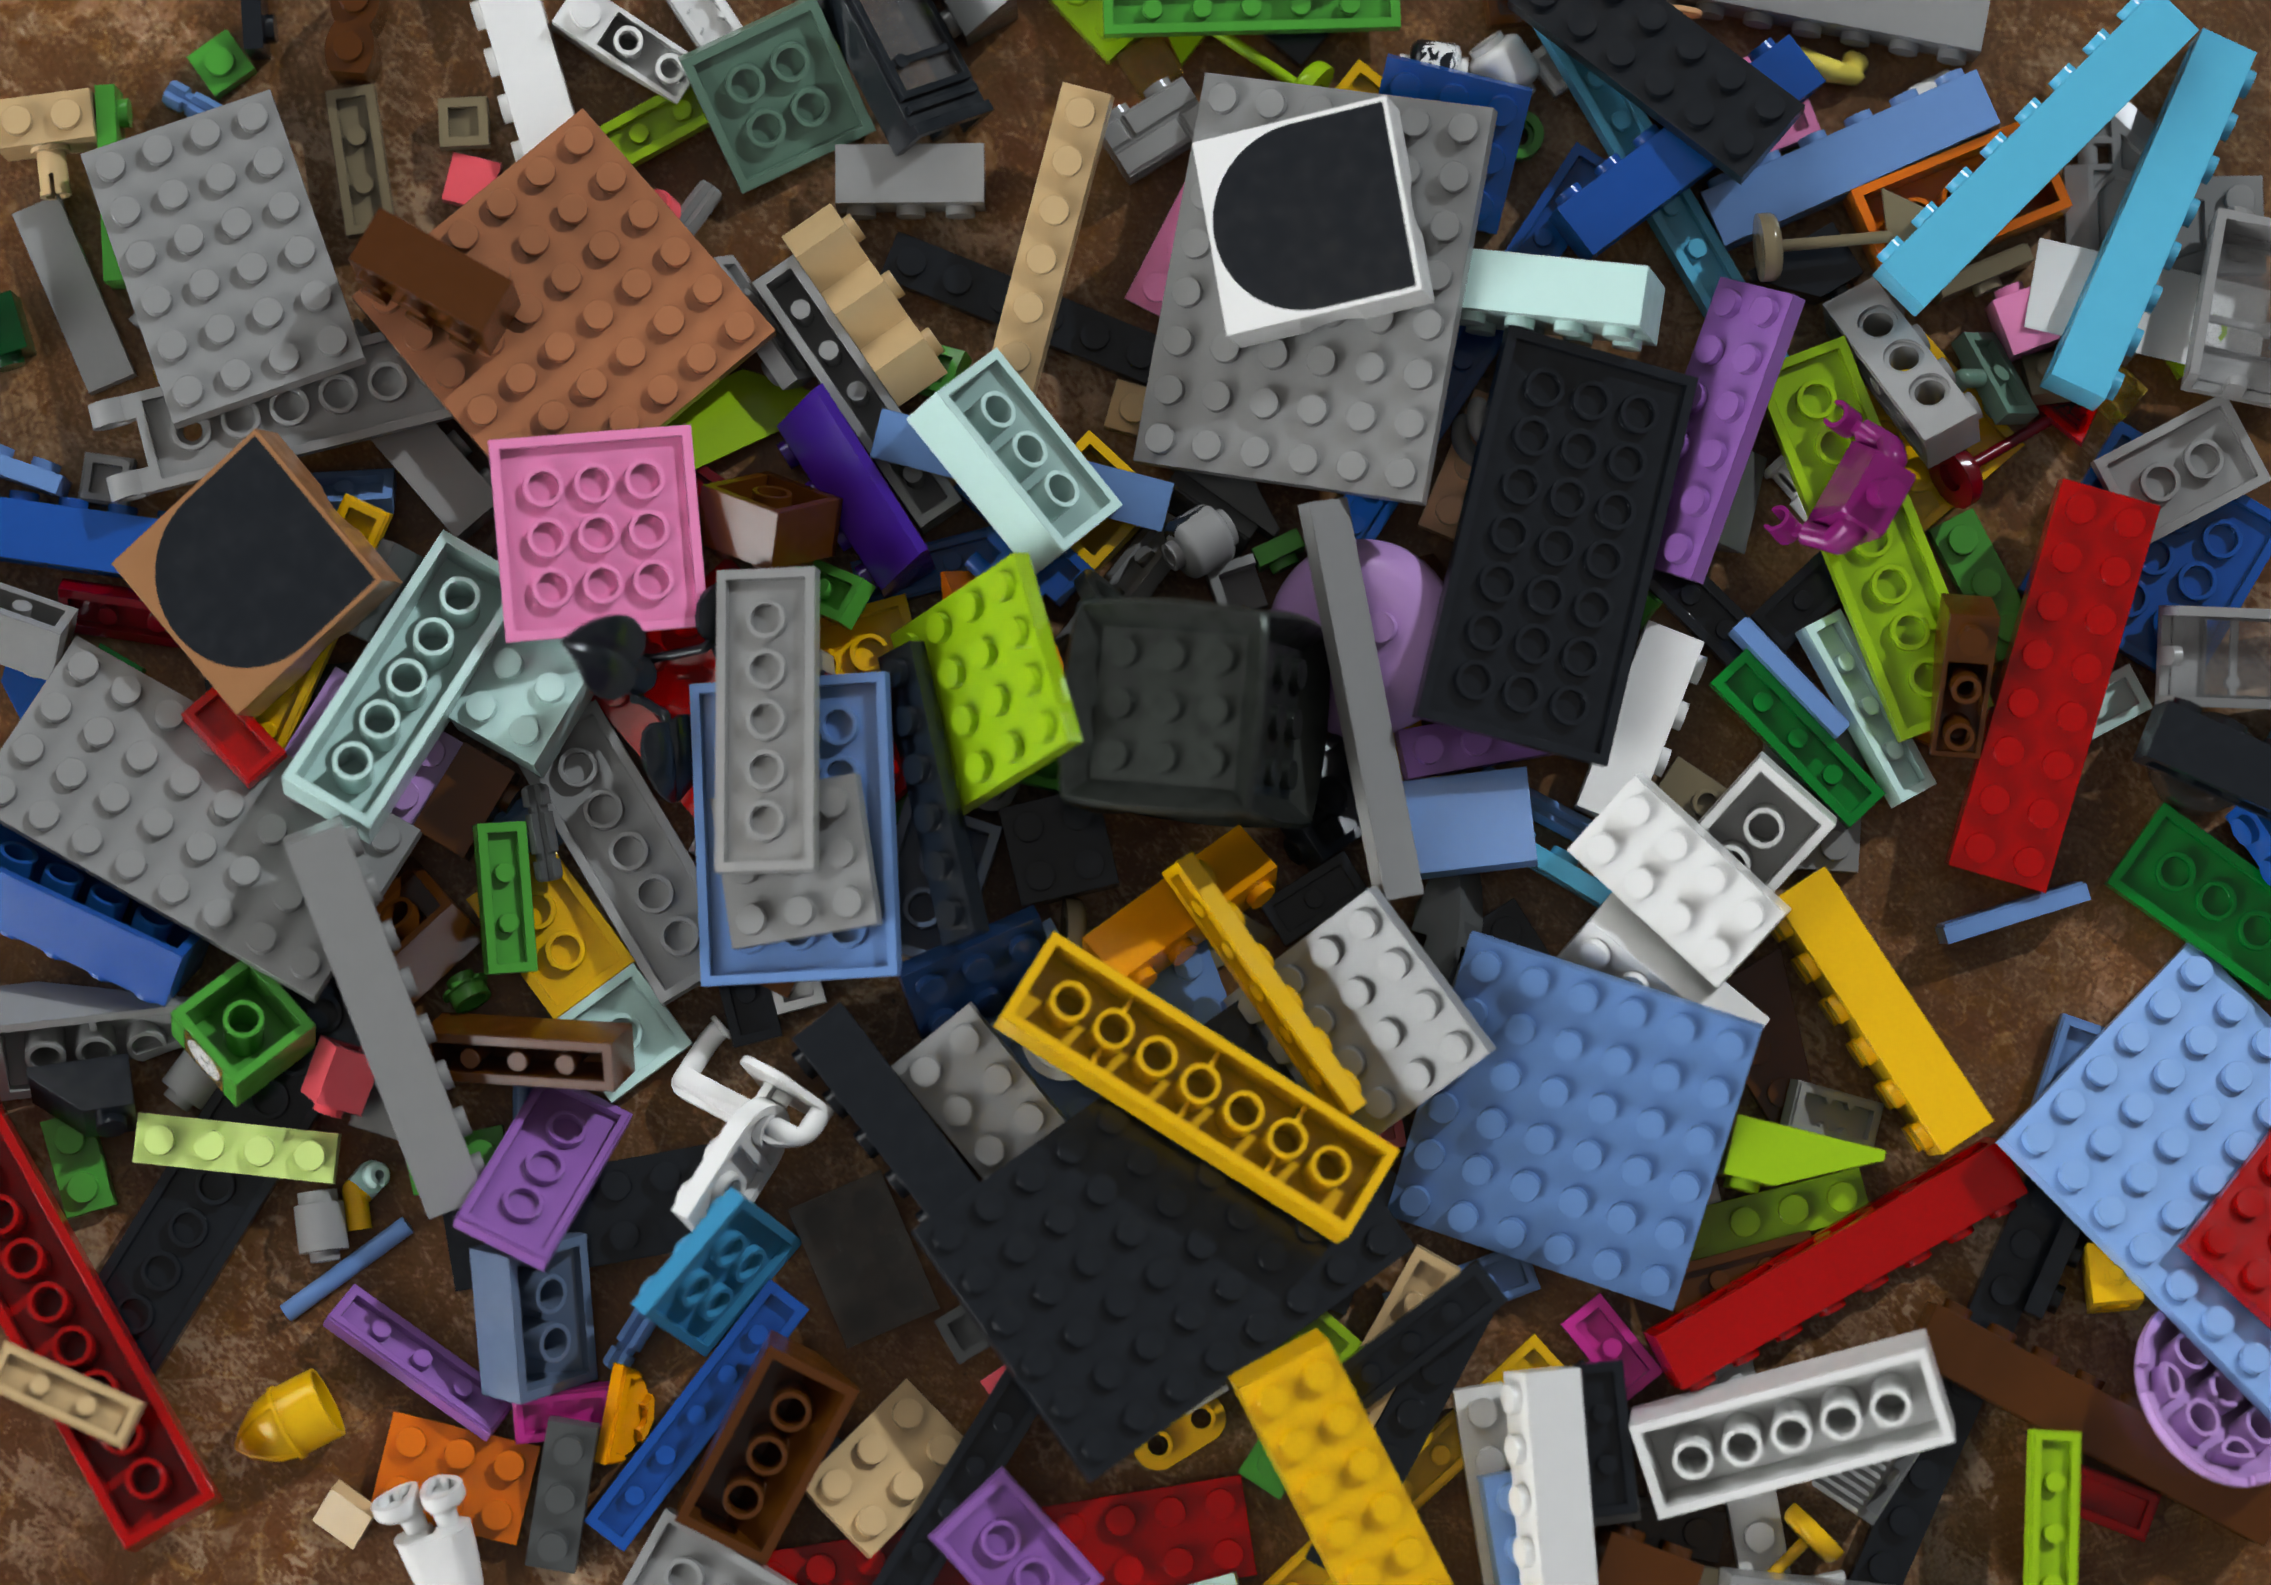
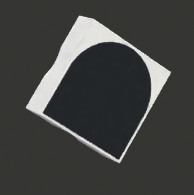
[1192,95,1435,348]

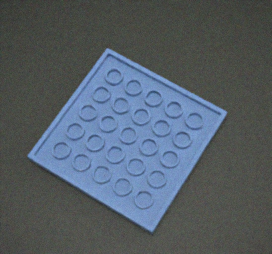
[1387,931,1764,1311]

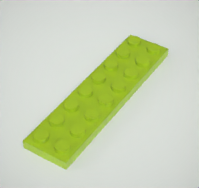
[1765,335,1994,743]

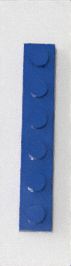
[584,1279,810,1552]

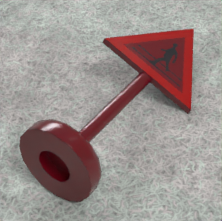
[1927,401,2102,509]

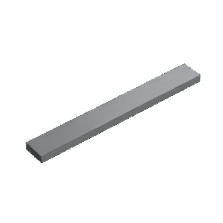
[1298,497,1424,901]

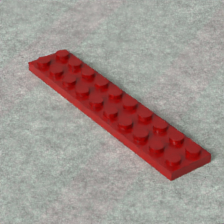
[766,1474,1257,1585]

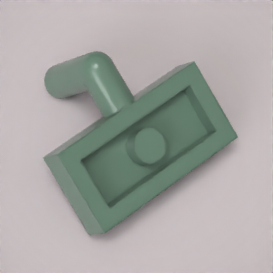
[1926,332,2039,425]

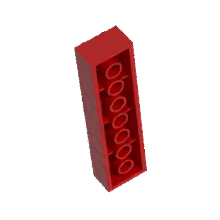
[1944,478,2161,893]

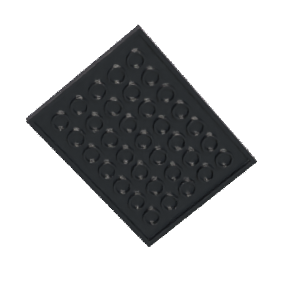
[910,1000,1415,1484]

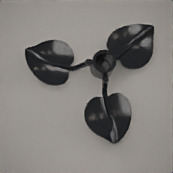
[561,583,716,803]

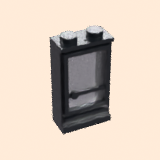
[817,0,994,156]

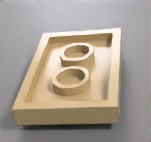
[804,1378,963,1559]

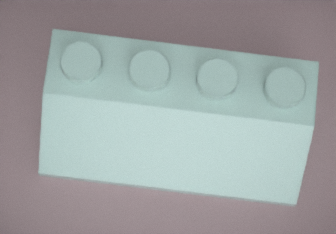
[906,347,1123,575]

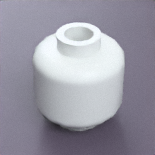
[1468,30,1541,94]

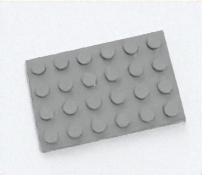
[80,89,367,430]

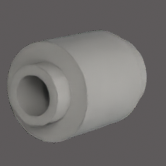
[161,1049,217,1112]
[293,1189,349,1264]

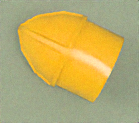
[234,1368,346,1462]

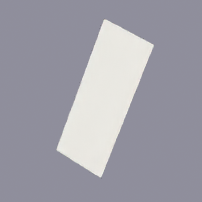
[2024,237,2271,365]

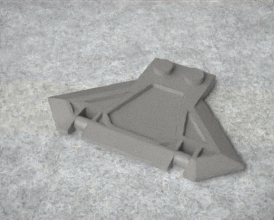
[2063,102,2266,372]

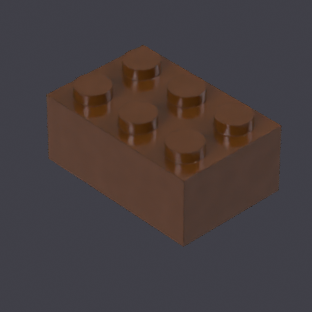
[349,207,521,356]

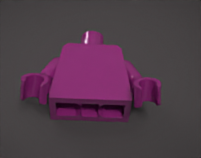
[1764,400,1916,555]

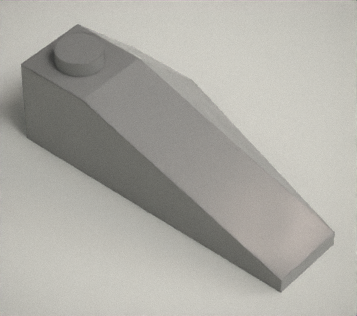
[0,981,191,1101]

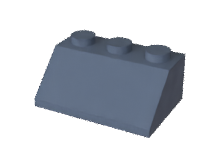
[469,1232,598,1405]

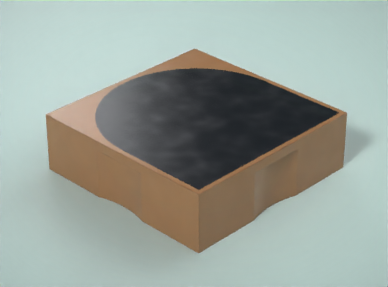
[111,428,403,717]

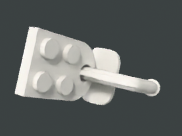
[671,1015,835,1232]

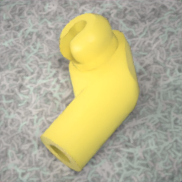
[1801,46,1869,86]

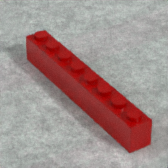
[1643,1137,2028,1392]

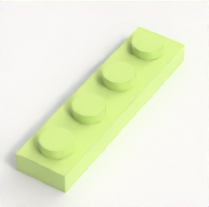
[132,1112,342,1184]

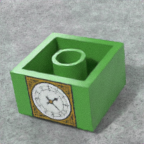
[171,961,316,1108]

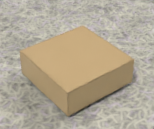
[312,1479,374,1549]

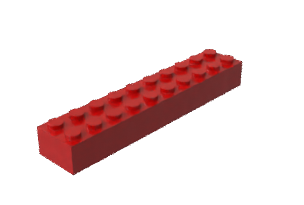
[0,1100,224,1553]

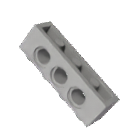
[1822,277,1983,469]

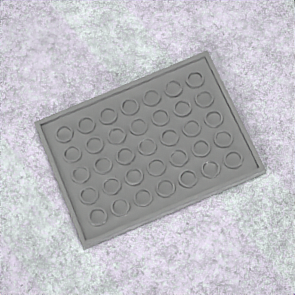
[1133,72,1498,506]

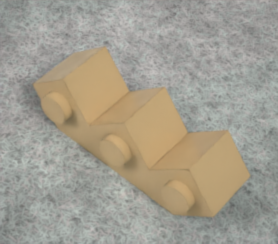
[782,203,948,407]

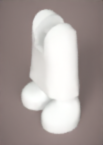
[371,1474,484,1585]

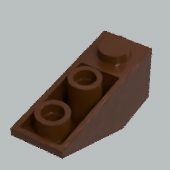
[1929,593,2001,759]

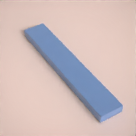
[870,408,1175,532]

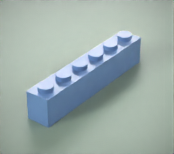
[1701,68,2001,252]

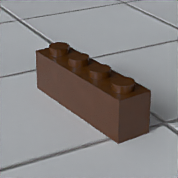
[428,1012,635,1092]

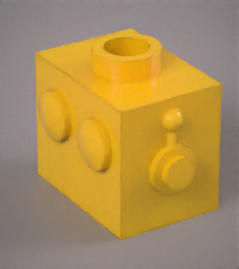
[2080,1241,2144,1314]

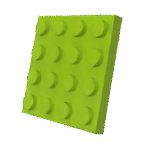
[890,553,1083,815]

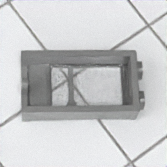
[2180,206,2271,408]
[2155,605,2271,709]

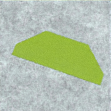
[667,369,810,469]

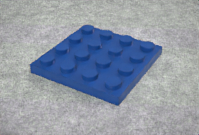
[2017,420,2271,674]

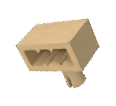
[0,88,97,200]

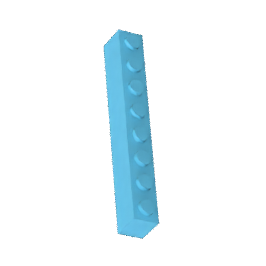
[1872,0,2199,317]
[2039,28,2257,412]

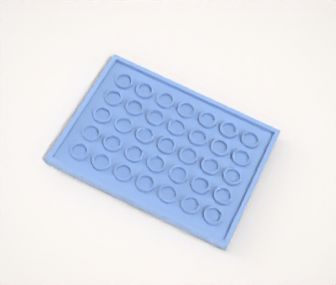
[1995,943,2271,1422]

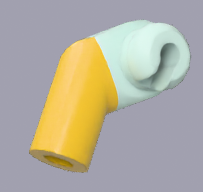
[342,1160,390,1232]

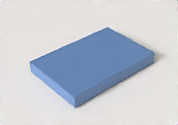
[1402,766,1538,879]

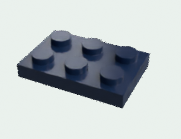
[898,905,1047,1041]

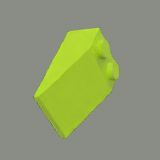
[1716,1114,1886,1194]

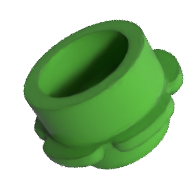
[443,969,491,1013]

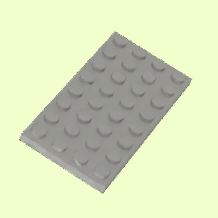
[0,636,422,1003]

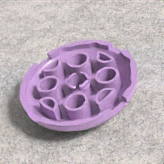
[1271,539,1444,737]
[2134,1309,2271,1487]

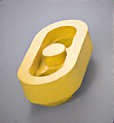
[1134,1398,1226,1470]

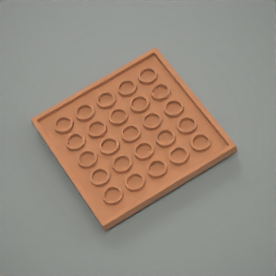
[351,108,776,458]

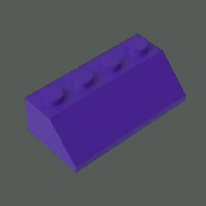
[776,383,936,599]

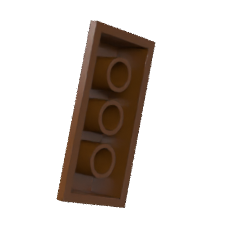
[675,1330,860,1566]

